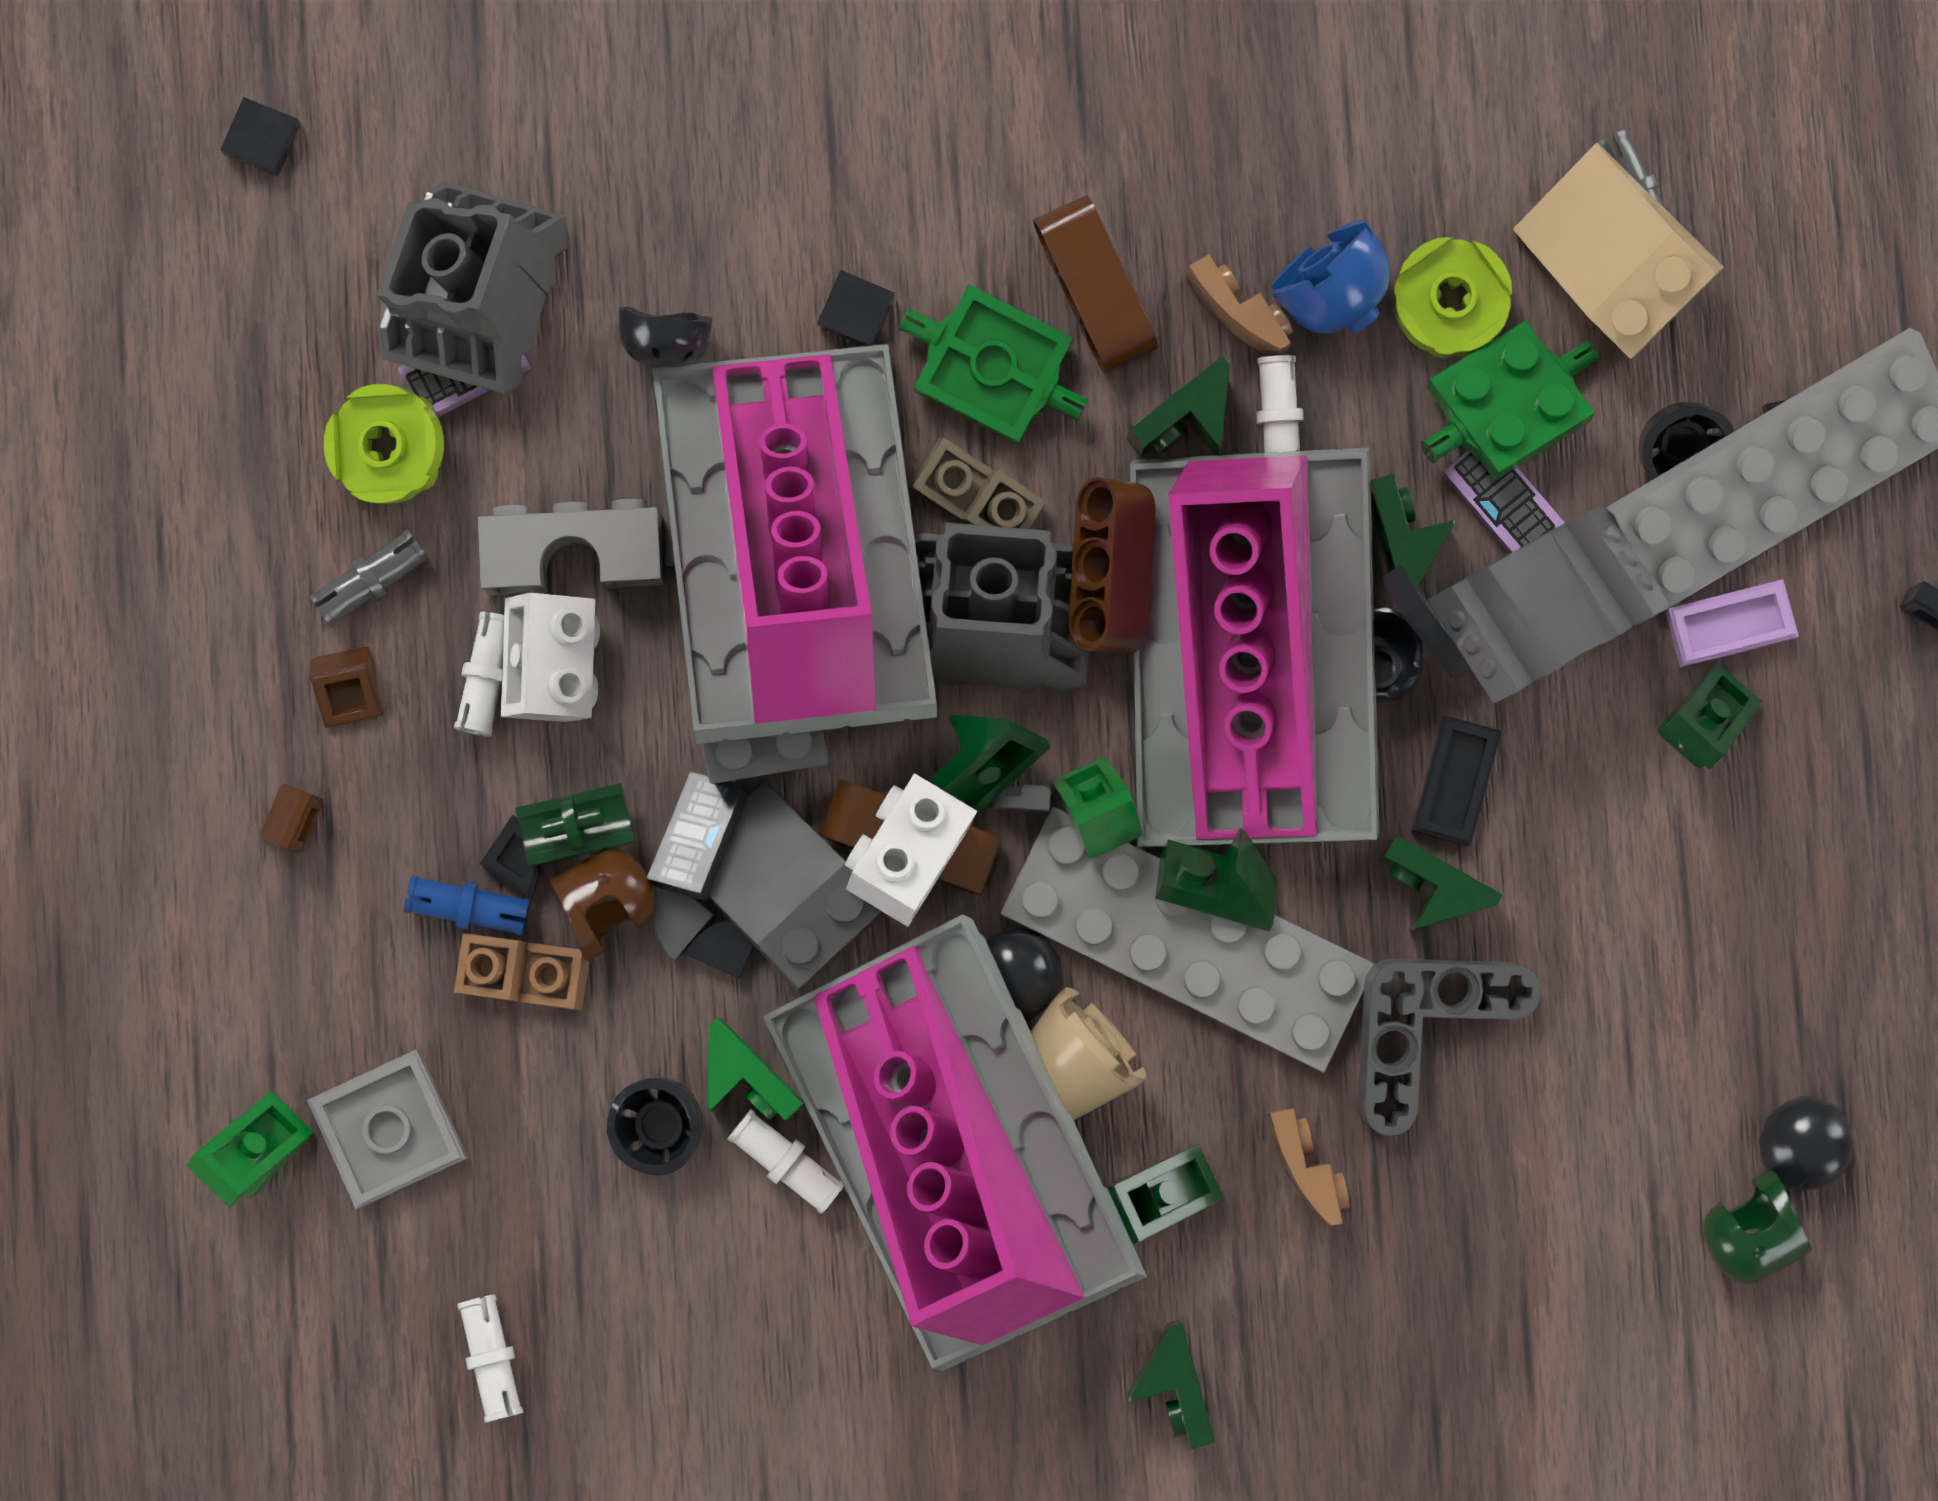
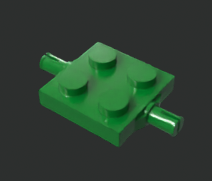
[899,284,1089,446]
[1420,320,1599,481]

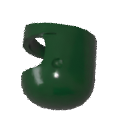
[1703,1170,1812,1284]

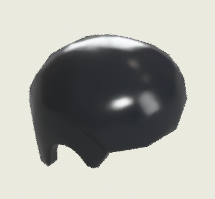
[1373,607,1423,704]
[986,928,1061,1021]
[1758,1096,1854,1191]

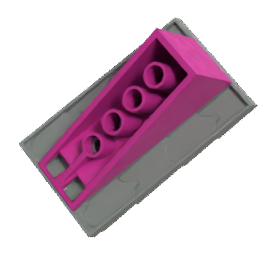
[653,344,937,744]
[1130,447,1379,847]
[763,914,1147,1371]

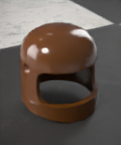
[550,848,655,961]

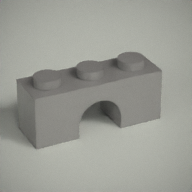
[478,499,666,595]

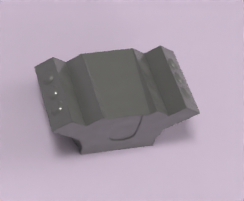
[376,182,568,394]
[1427,503,1671,704]
[914,523,1089,695]

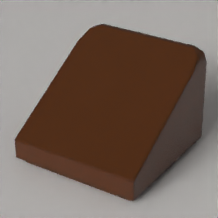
[309,647,383,728]
[260,784,323,853]

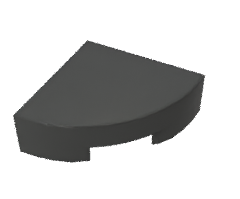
[989,785,1051,815]
[653,888,714,961]

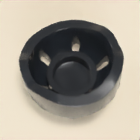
[618,307,713,368]
[1638,402,1734,480]
[606,1077,703,1175]

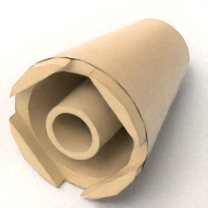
[1031,987,1146,1120]

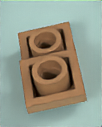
[1186,254,1293,356]
[454,933,589,1011]
[1266,1108,1350,1226]

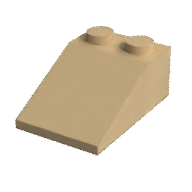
[1513,143,1724,359]

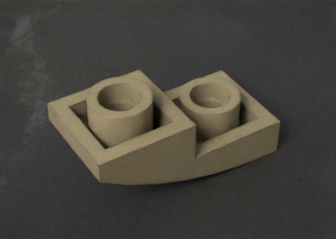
[908,437,1046,529]

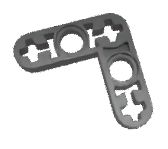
[1358,959,1542,1136]

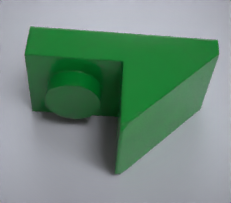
[1051,756,1143,858]
[707,1017,805,1121]
[186,1091,314,1208]

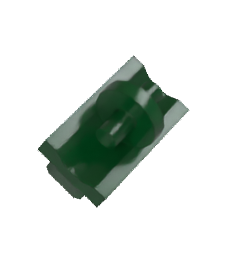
[515,783,635,867]

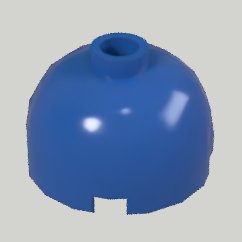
[1271,220,1391,333]

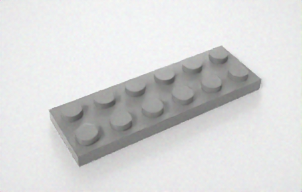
[1606,328,1938,613]
[1000,807,1375,1073]

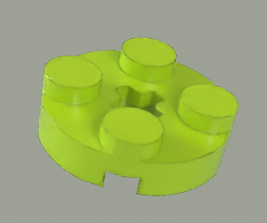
[1392,237,1512,359]
[324,384,444,504]

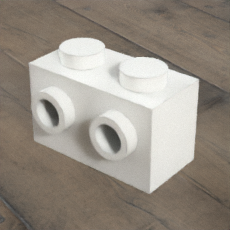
[501,593,600,722]
[845,773,977,927]

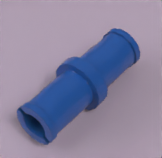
[404,875,530,936]

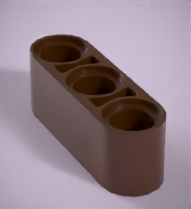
[1033,195,1158,373]
[1068,477,1156,655]
[819,780,1002,896]

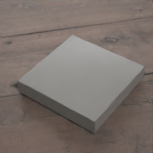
[307,1049,468,1210]

